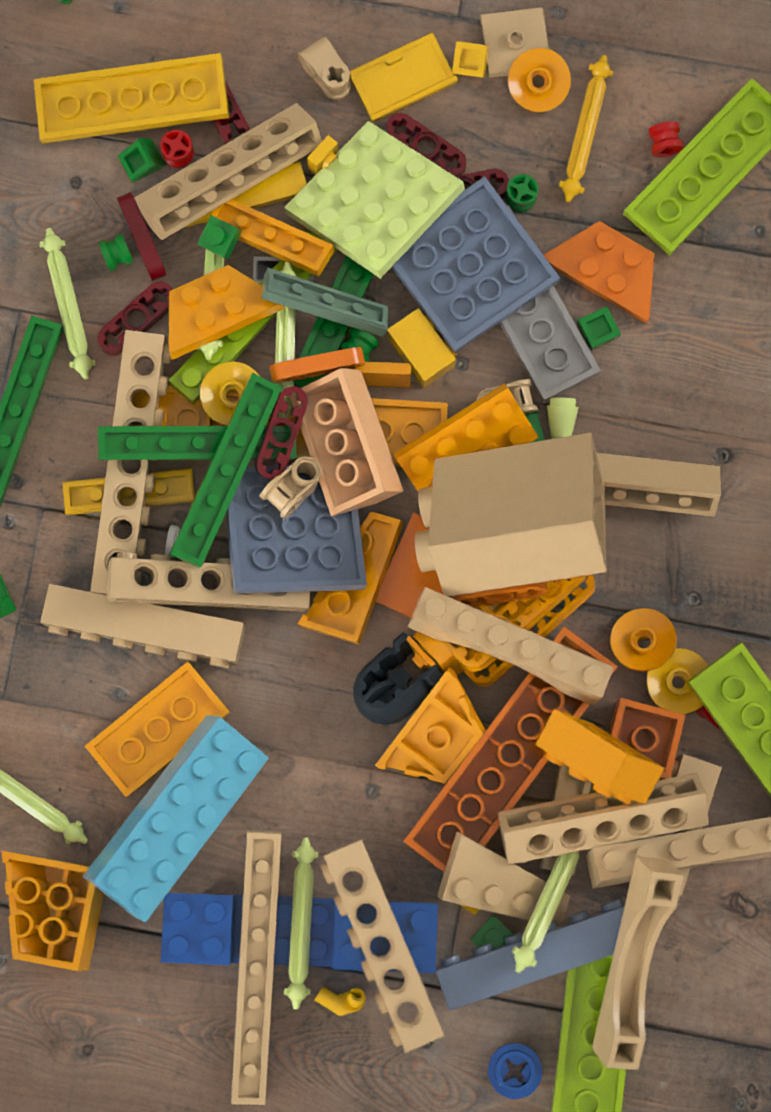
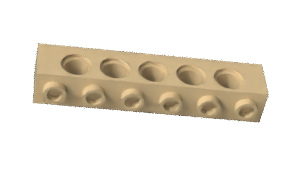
[134,103,322,240]
[107,552,310,612]
[498,773,709,865]
[320,839,444,1053]

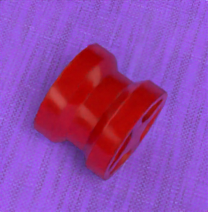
[648,121,684,157]
[160,129,194,169]

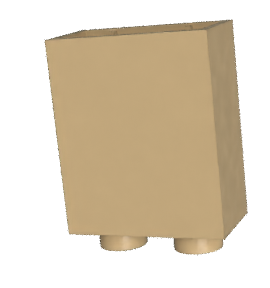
[415,432,607,596]

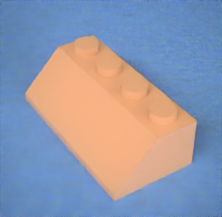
[290,368,404,516]

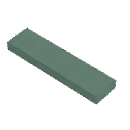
[261,268,388,337]

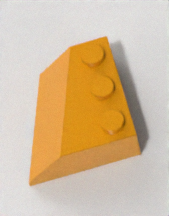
[2,851,104,971]

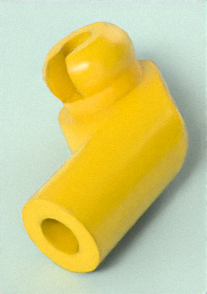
[314,986,366,1016]

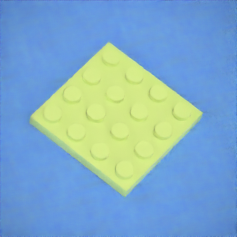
[284,121,465,279]

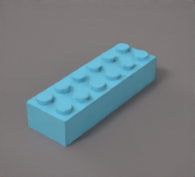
[83,715,269,922]

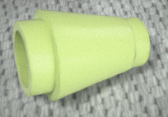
[547,397,579,439]

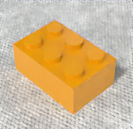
[536,709,664,804]

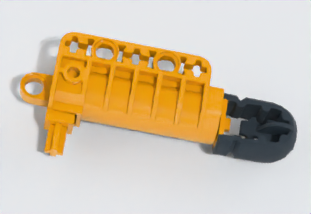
[353,574,596,725]

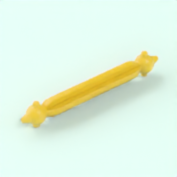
[558,55,614,203]

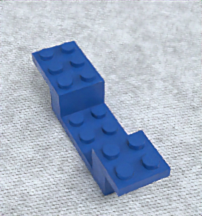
[161,893,438,973]

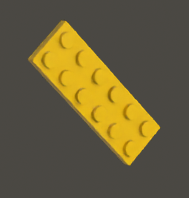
[34,53,229,144]

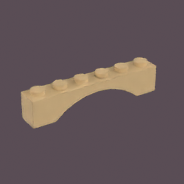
[407,587,614,706]
[585,817,771,889]
[592,856,684,1070]

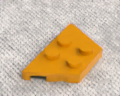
[169,265,285,360]
[375,667,486,783]

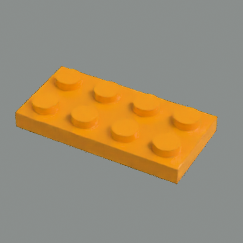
[394,383,539,492]
[85,661,230,798]

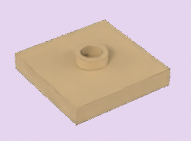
[480,7,549,78]

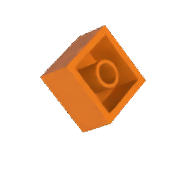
[608,698,686,780]

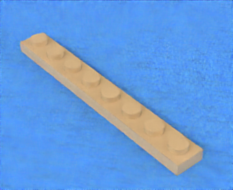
[231,830,281,1105]

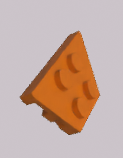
[544,221,654,324]

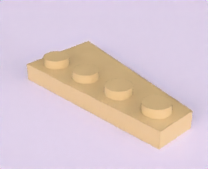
[437,832,570,926]

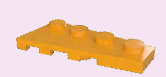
[297,511,403,645]

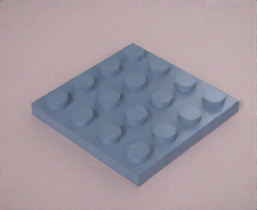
[391,177,560,354]
[226,466,367,593]

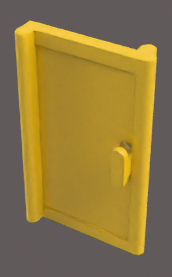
[350,32,458,123]

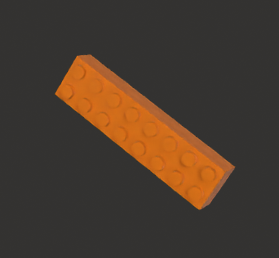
[403,627,618,873]

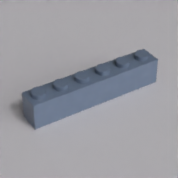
[436,899,625,1011]

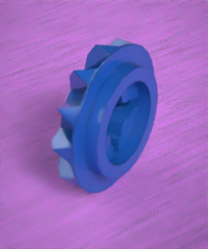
[488,1043,542,1099]

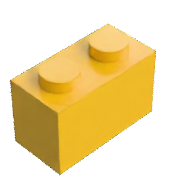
[387,308,457,389]

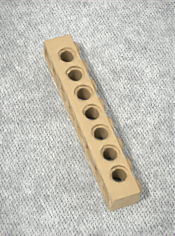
[90,330,171,594]

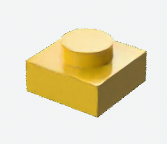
[452,41,490,78]
[307,135,338,175]

